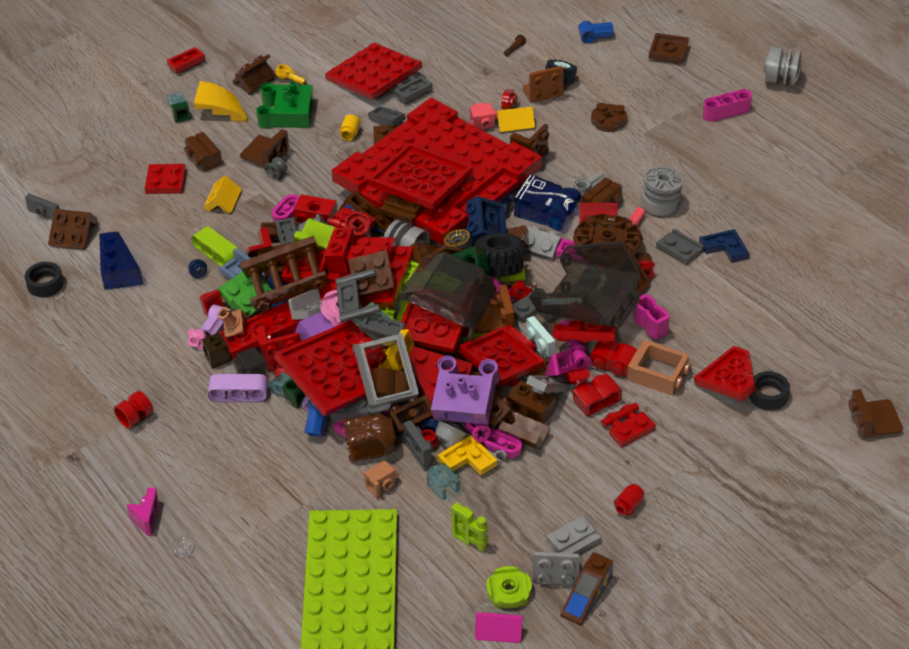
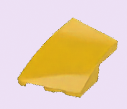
[194,81,247,121]

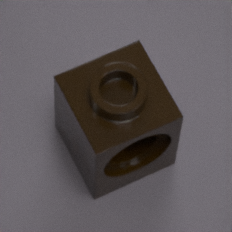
[201,333,230,369]

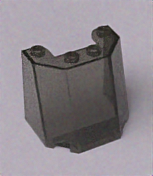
[529,241,640,327]
[393,252,497,343]

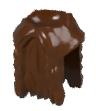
[343,413,397,462]

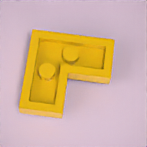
[437,435,498,476]

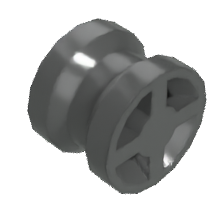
[264,157,288,180]

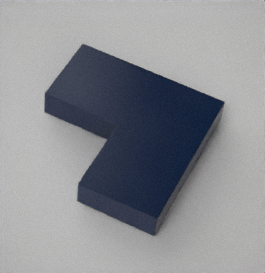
[699,229,750,263]

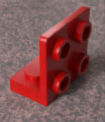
[256,326,302,372]

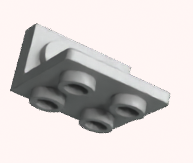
[533,552,580,586]

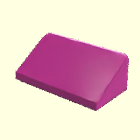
[475,612,522,643]

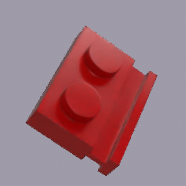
[579,203,618,224]

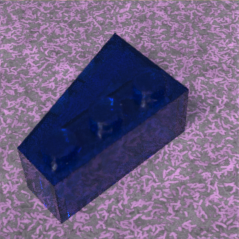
[99,231,143,290]

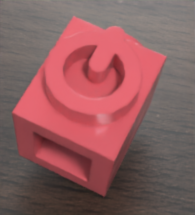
[470,103,497,130]

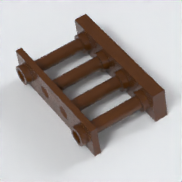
[239,235,330,311]

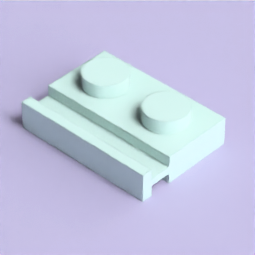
[525,316,555,360]

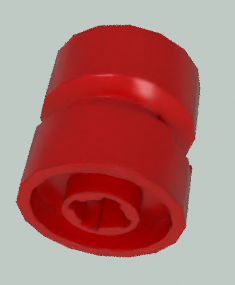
[345,212,371,240]
[113,390,153,429]

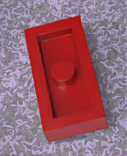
[167,47,205,74]
[563,368,590,384]

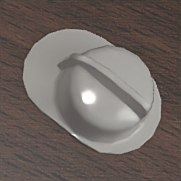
[435,420,470,448]

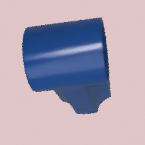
[578,21,614,43]
[304,399,327,437]

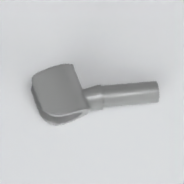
[487,449,507,467]

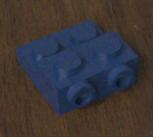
[465,196,507,239]

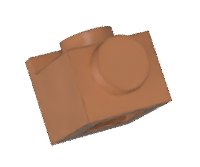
[364,460,399,499]

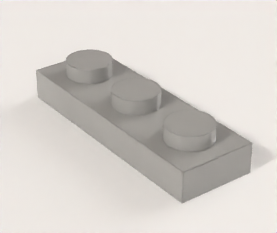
[526,375,569,394]

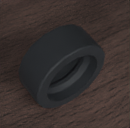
[24,262,64,297]
[749,371,790,411]

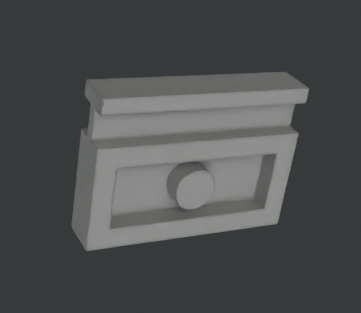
[546,516,602,554]

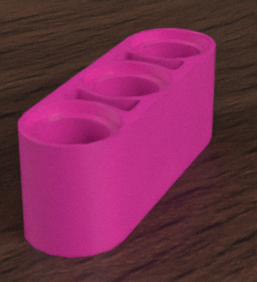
[703,89,752,122]

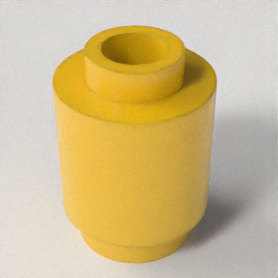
[340,114,361,141]

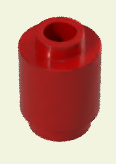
[358,337,387,366]
[614,484,644,516]

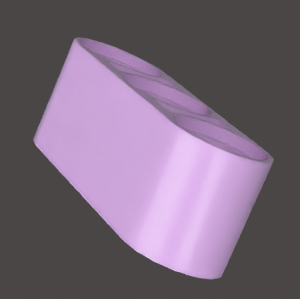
[207,374,269,402]

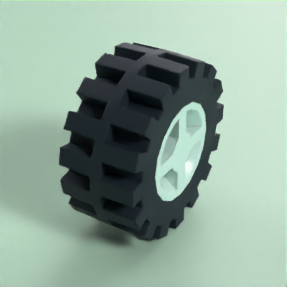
[545,59,577,83]

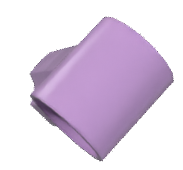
[200,304,233,337]

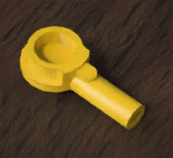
[275,64,307,85]

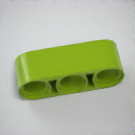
[191,226,239,266]

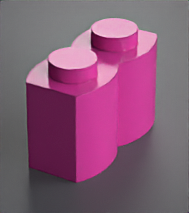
[633,294,670,340]

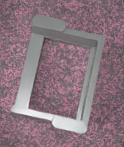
[352,333,419,413]

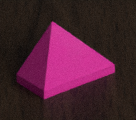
[545,349,575,376]

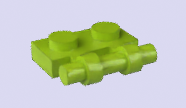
[451,502,488,551]

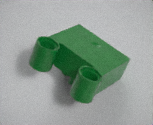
[256,82,314,129]

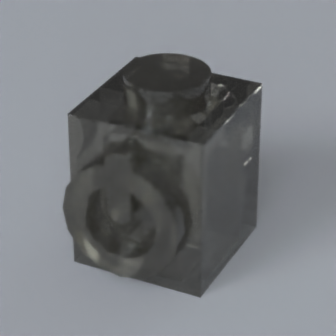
[233,347,266,376]

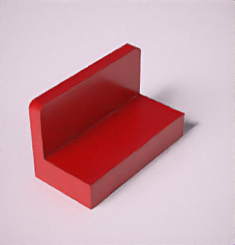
[246,227,272,256]

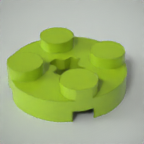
[486,566,532,609]

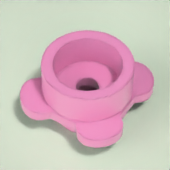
[187,329,207,350]

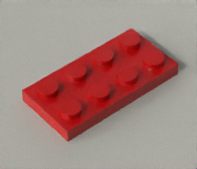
[219,301,303,359]

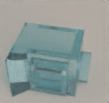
[427,463,460,501]

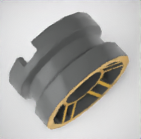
[444,229,474,249]

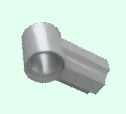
[573,171,605,203]

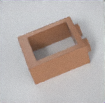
[627,339,691,396]

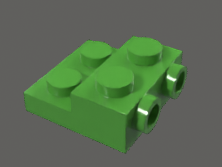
[218,272,272,318]

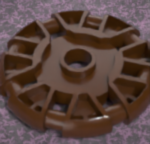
[573,214,643,264]

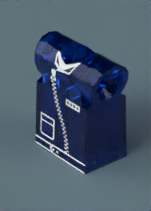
[514,174,581,231]

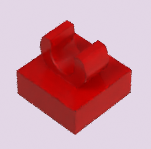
[199,289,225,316]

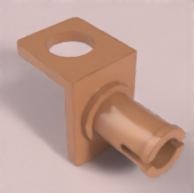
[218,307,249,338]

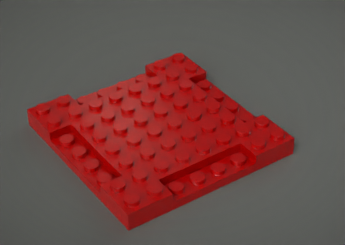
[331,97,542,246]

